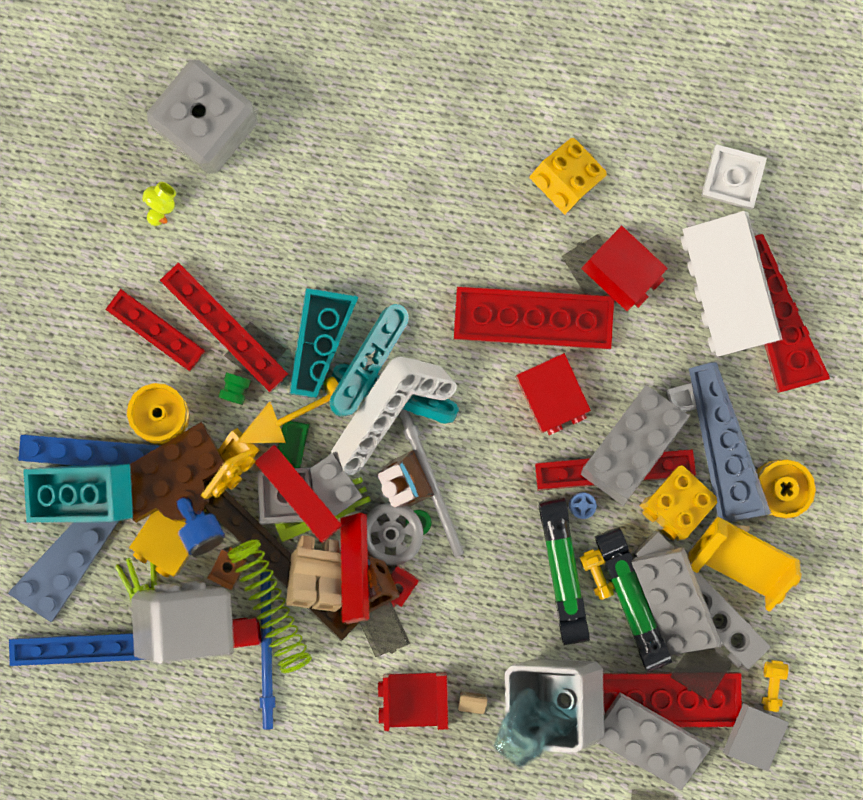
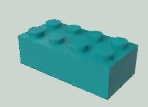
[23,464,133,523]

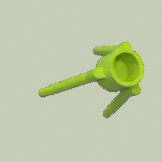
[115,558,157,600]

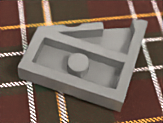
[310,453,363,516]

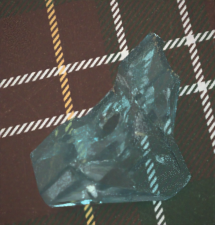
[494,688,578,768]

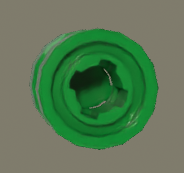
[218,372,251,405]

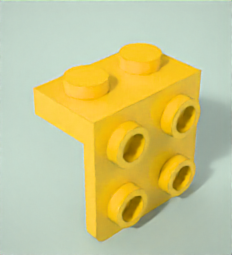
[529,138,607,215]
[201,428,259,500]
[639,466,717,541]

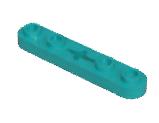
[330,304,409,417]
[332,364,459,424]

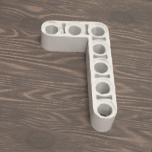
[331,357,457,475]

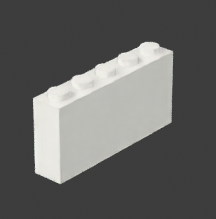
[681,211,783,357]

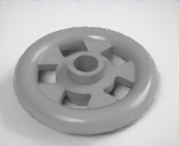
[367,502,423,566]

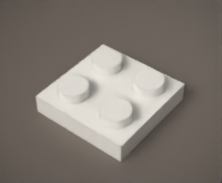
[701,144,767,210]

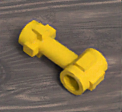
[579,549,615,600]
[761,660,789,712]

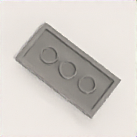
[632,547,721,655]
[598,693,711,790]

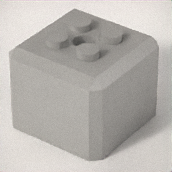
[147,60,258,174]
[131,581,234,663]
[505,658,604,753]

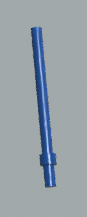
[259,569,276,730]

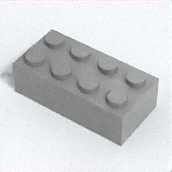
[581,385,689,506]

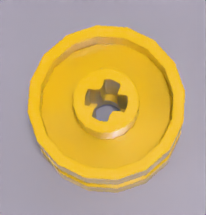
[127,383,190,445]
[756,459,816,518]

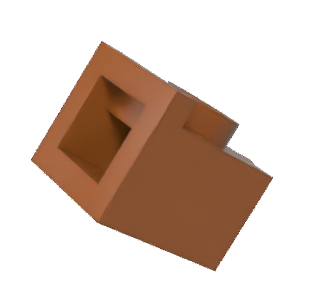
[207,546,248,590]

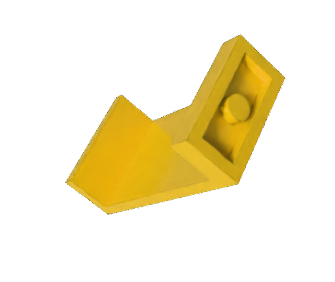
[688,517,802,612]

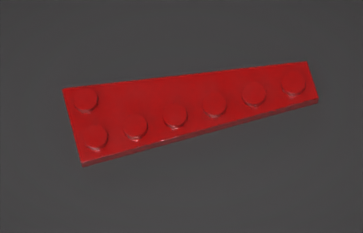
[755,234,830,393]

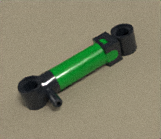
[538,497,590,646]
[594,527,672,672]

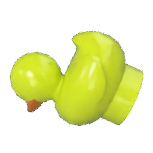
[142,181,176,226]

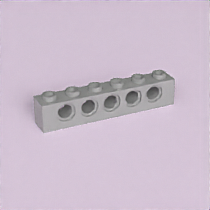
[633,531,771,669]

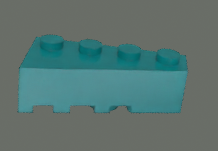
[289,288,359,399]

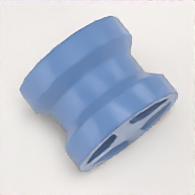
[569,492,597,519]

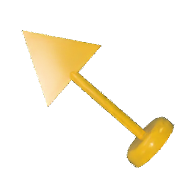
[237,376,339,443]

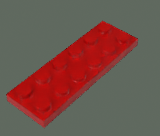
[453,287,614,350]
[603,672,742,727]

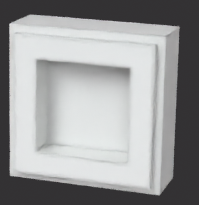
[666,383,697,412]

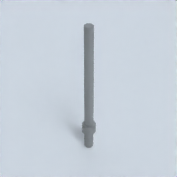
[399,409,464,557]

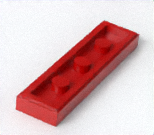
[105,289,206,372]
[255,445,343,543]
[340,513,369,624]

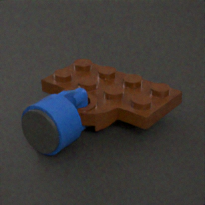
[130,422,225,556]

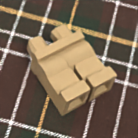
[286,535,342,612]

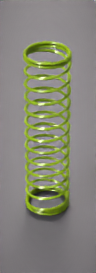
[228,539,312,674]

